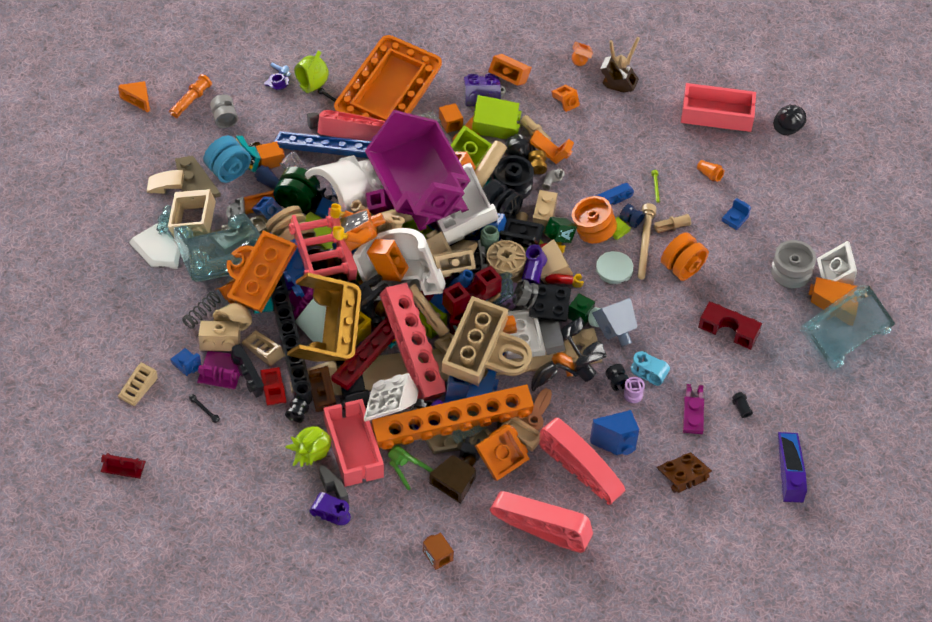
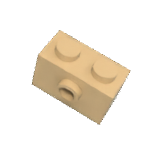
[198,321,241,351]

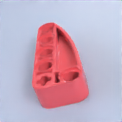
[317,110,385,141]
[539,417,625,505]
[490,491,593,553]

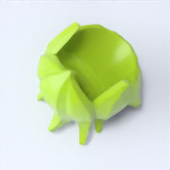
[285,426,331,467]

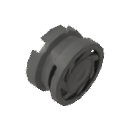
[512,279,538,309]

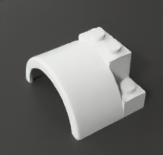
[305,155,384,218]
[435,163,498,245]
[353,228,446,300]

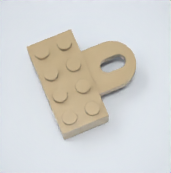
[442,296,532,386]

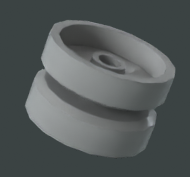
[771,240,816,288]

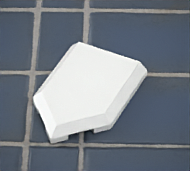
[129,224,182,269]

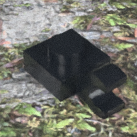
[303,188,332,216]

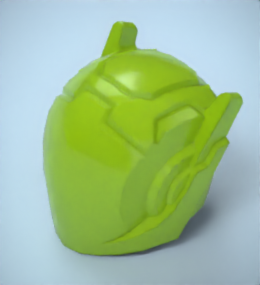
[294,50,329,93]

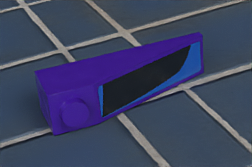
[778,432,807,503]

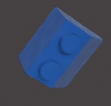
[590,410,639,455]

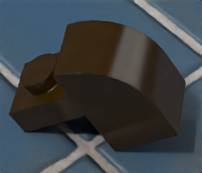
[600,56,639,93]

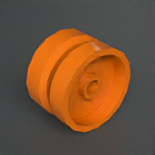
[572,196,617,244]
[661,232,709,281]

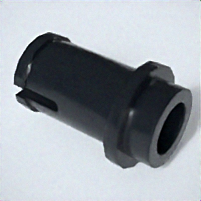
[732,392,753,418]

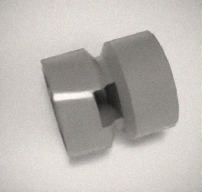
[210,95,238,128]

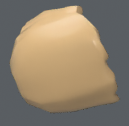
[213,303,252,331]

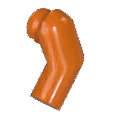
[552,352,575,377]

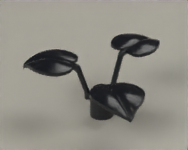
[531,317,607,392]

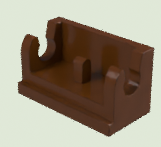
[309,365,337,413]

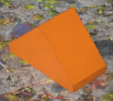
[118,81,150,112]

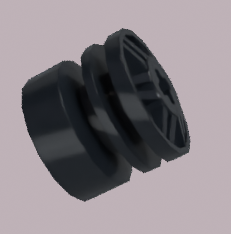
[483,179,523,221]

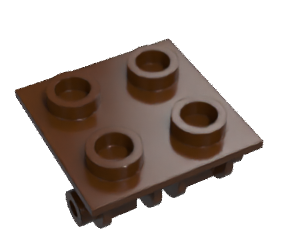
[657,452,712,493]

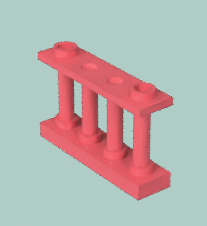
[289,208,357,289]

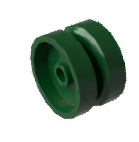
[273,167,320,213]

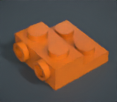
[475,424,530,481]

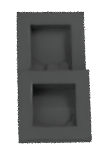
[319,466,349,504]

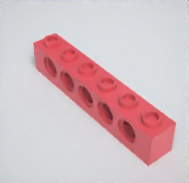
[380,283,446,401]

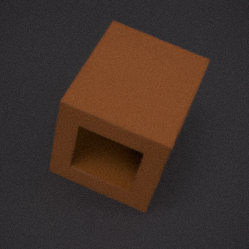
[423,532,454,570]

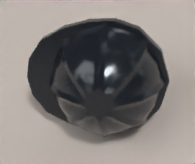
[773,104,807,136]
[504,134,536,161]

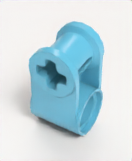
[631,351,670,386]

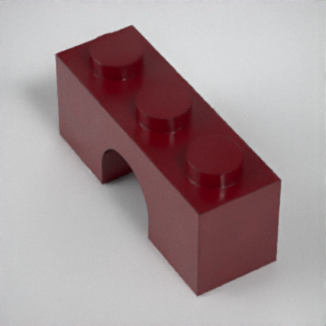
[442,265,502,317]
[698,301,762,350]

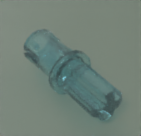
[156,205,172,235]

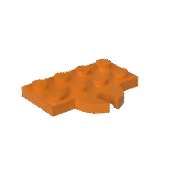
[227,230,297,313]

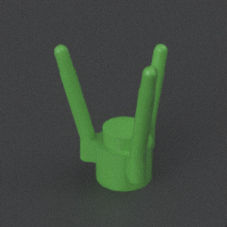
[388,445,433,490]

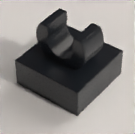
[459,436,481,461]

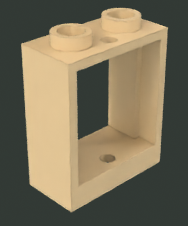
[168,189,216,238]

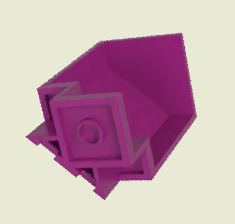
[365,110,470,231]

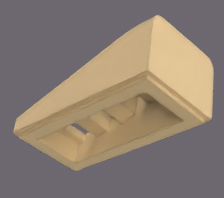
[242,330,284,367]
[118,363,158,406]

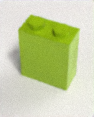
[472,95,522,140]

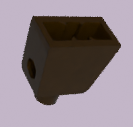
[429,454,476,504]

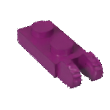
[683,384,704,435]

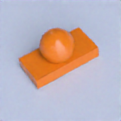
[571,42,593,66]

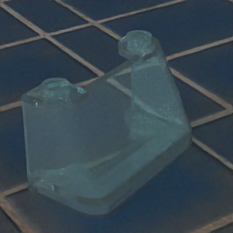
[174,213,261,282]
[799,285,895,369]

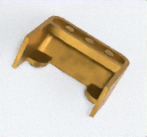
[287,273,361,362]

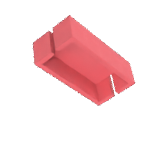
[681,83,756,132]
[323,399,384,487]

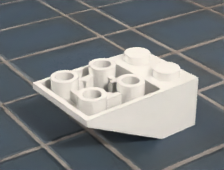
[364,373,419,422]

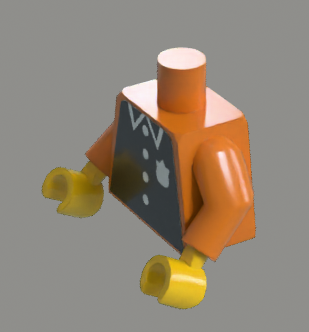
[330,203,386,251]

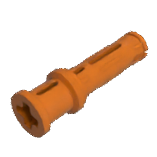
[169,74,212,118]

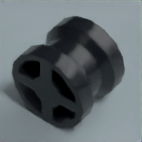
[285,398,309,423]

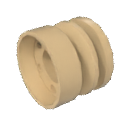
[266,206,316,241]
[486,240,526,290]

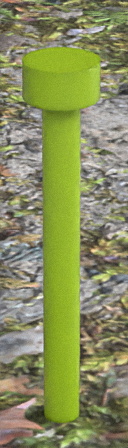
[651,170,660,203]

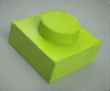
[612,217,631,240]

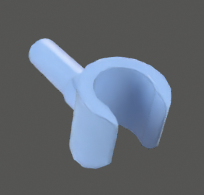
[270,62,290,77]

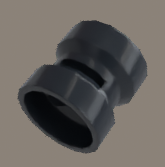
[605,364,629,391]

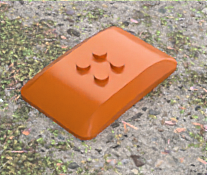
[334,35,442,121]

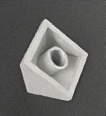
[817,241,857,285]

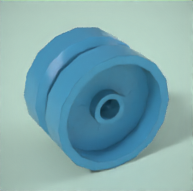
[203,135,251,183]

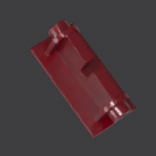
[100,453,146,479]

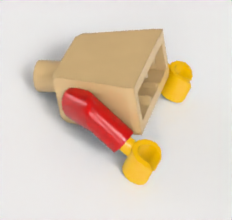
[535,239,584,288]

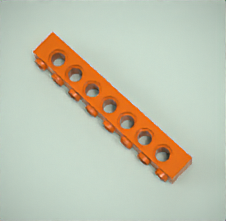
[371,384,534,449]

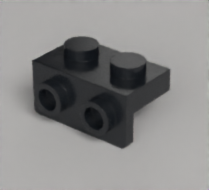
[499,218,544,248]

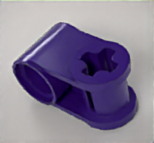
[309,492,351,526]

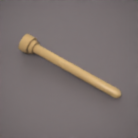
[638,203,657,280]

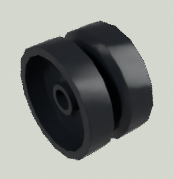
[493,155,534,199]

